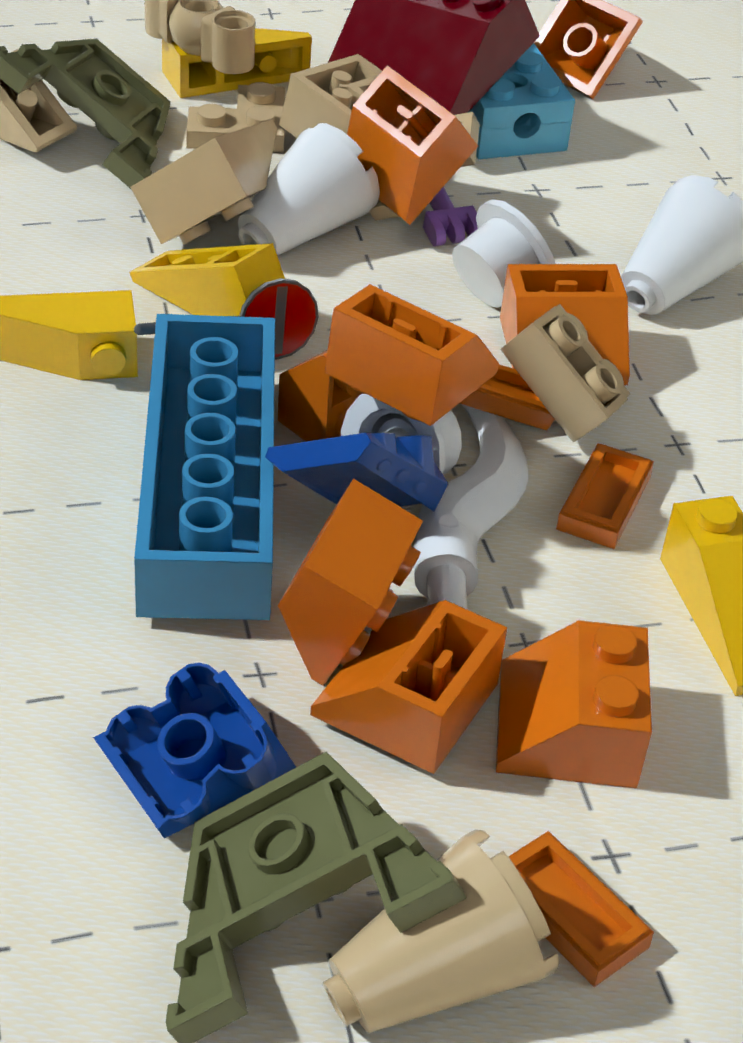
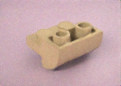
[500,304,630,442]

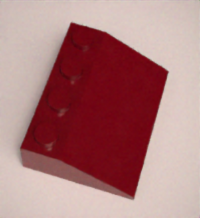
[328,0,540,115]

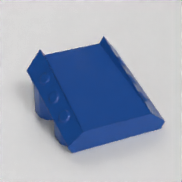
[265,433,448,511]
[93,663,296,839]

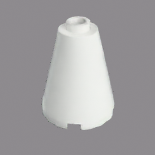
[238,123,380,256]
[621,175,743,315]

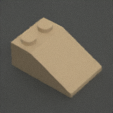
[130,119,277,245]

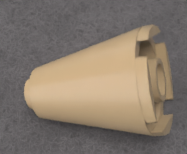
[323,829,559,1033]

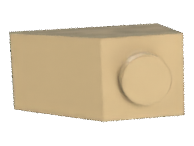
[0,49,77,153]

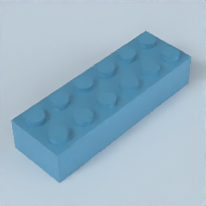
[134,314,275,620]

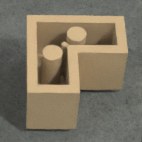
[279,54,382,138]

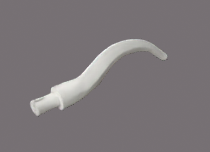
[414,404,529,609]

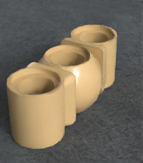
[144,0,256,74]

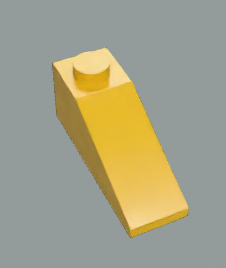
[162,28,312,98]
[129,243,285,316]
[0,290,138,380]
[660,496,743,696]

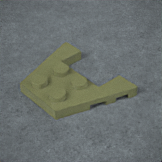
[0,38,171,189]
[166,752,467,1043]

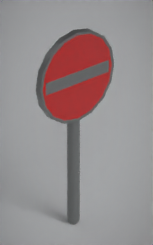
[134,278,319,360]

